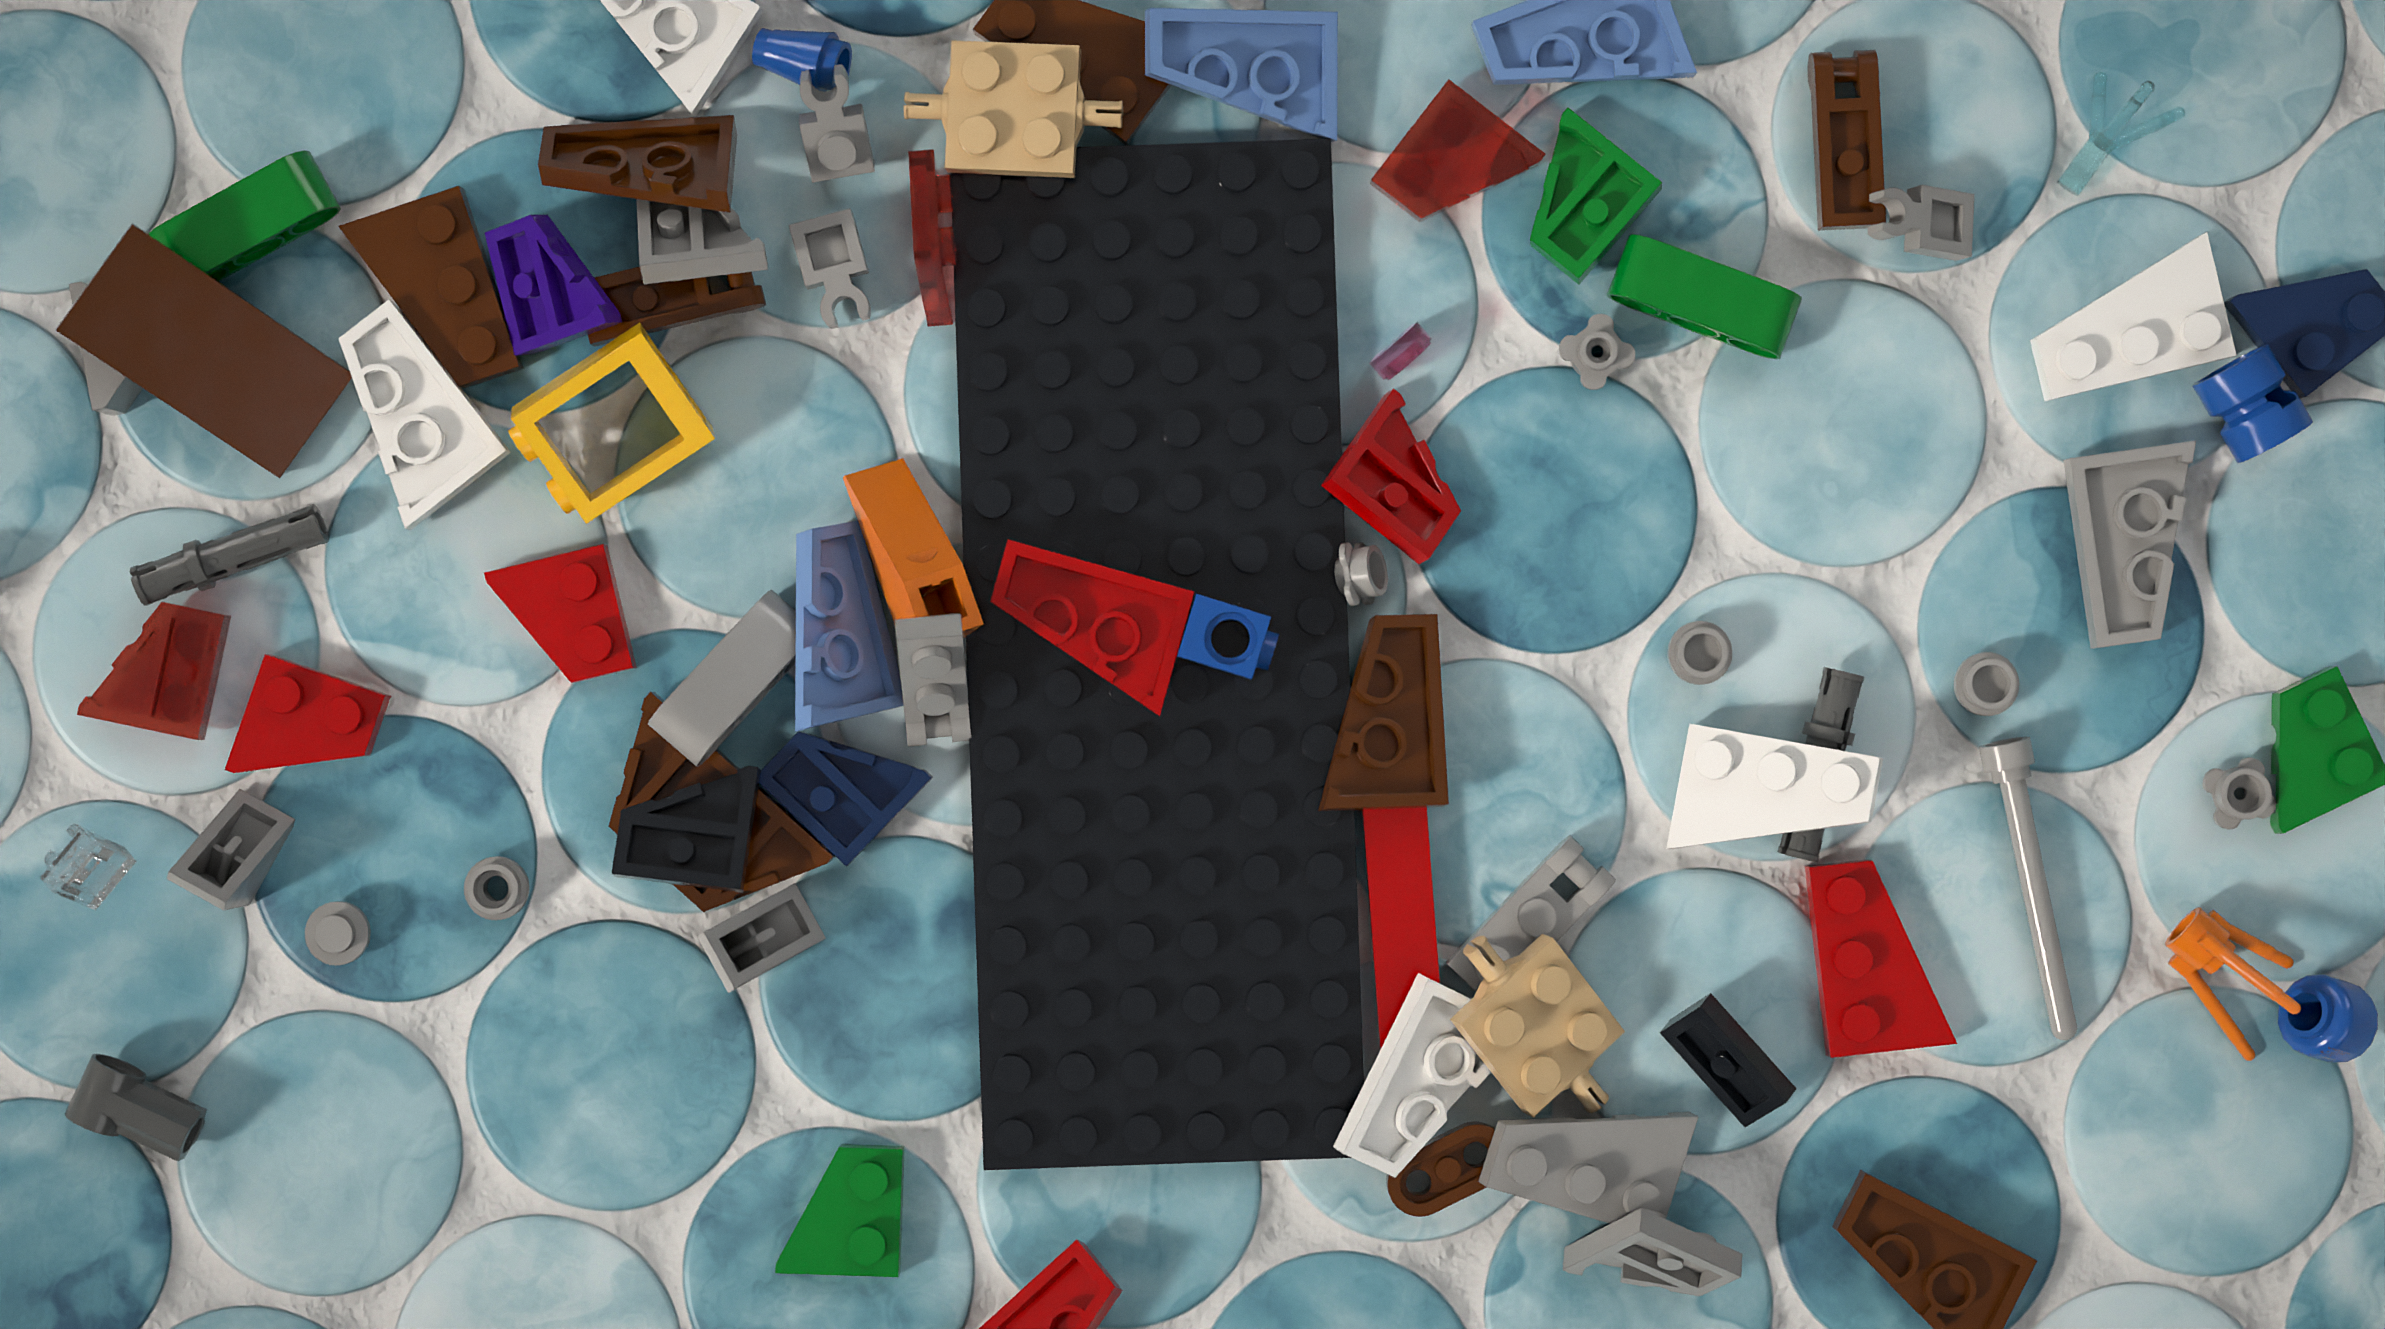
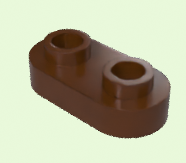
[1386,1121,1495,1217]

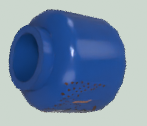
[2278,974,2378,1063]

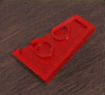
[990,540,1195,716]
[1805,859,1957,1058]

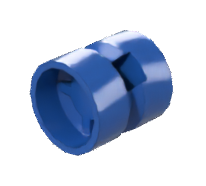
[2193,344,2313,463]

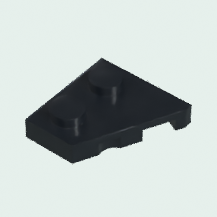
[611,766,761,892]

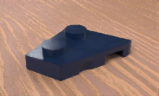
[2224,269,2385,398]
[759,731,933,866]

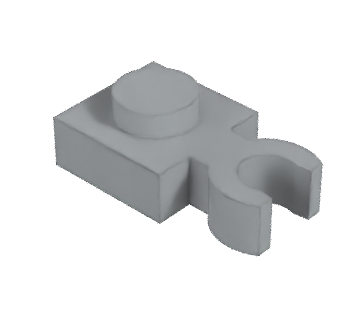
[799,64,875,183]
[1868,185,1974,261]
[789,208,871,329]

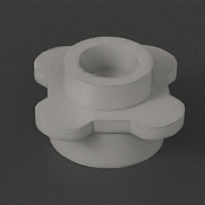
[1559,314,1635,390]
[1334,542,1388,606]
[2202,758,2276,829]

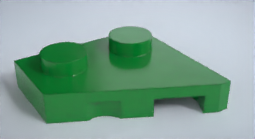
[1530,108,1662,285]
[2270,666,2385,834]
[775,1144,905,1277]

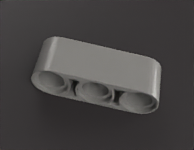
[648,589,796,767]

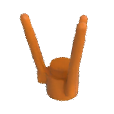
[2165,907,2301,1061]

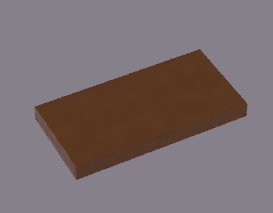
[56,223,352,478]

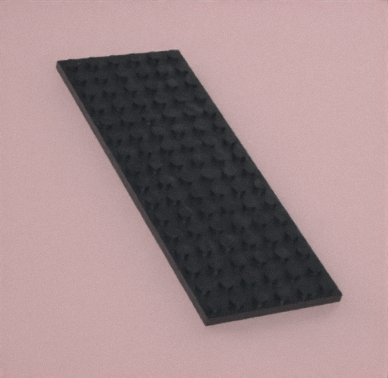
[950,138,1364,1170]

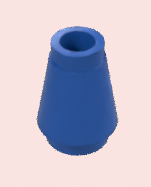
[752,28,852,92]

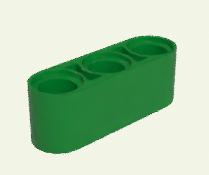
[148,150,341,281]
[1607,234,1802,360]

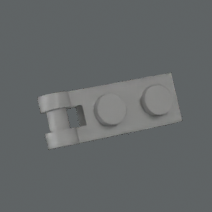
[895,613,971,747]
[1445,835,1616,991]

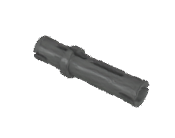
[130,504,329,606]
[1777,667,1864,862]

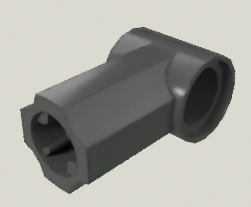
[65,1054,207,1161]

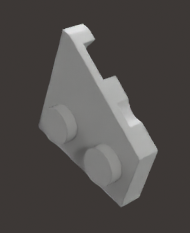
[637,199,768,284]
[1563,1208,1742,1296]

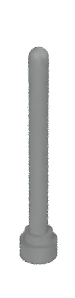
[1979,737,2077,1040]

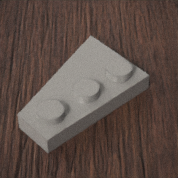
[2063,441,2196,649]
[1478,1112,1699,1224]

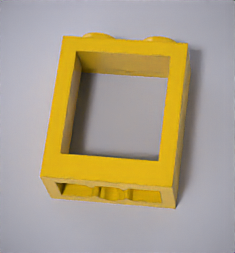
[508,323,715,524]

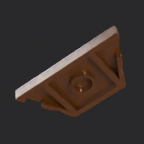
[608,692,835,912]

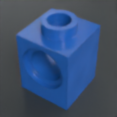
[1177,594,1279,680]

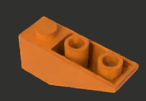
[843,458,984,639]

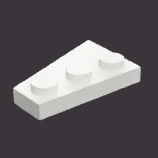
[600,0,763,117]
[2030,232,2237,401]
[338,300,511,530]
[1666,723,1883,849]
[1333,973,1491,1177]

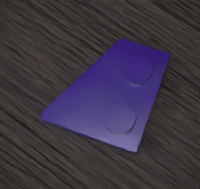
[484,215,622,356]

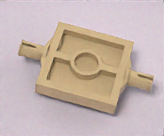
[904,40,1123,178]
[1450,934,1625,1118]

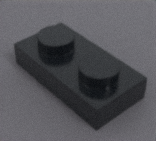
[1660,993,1797,1127]

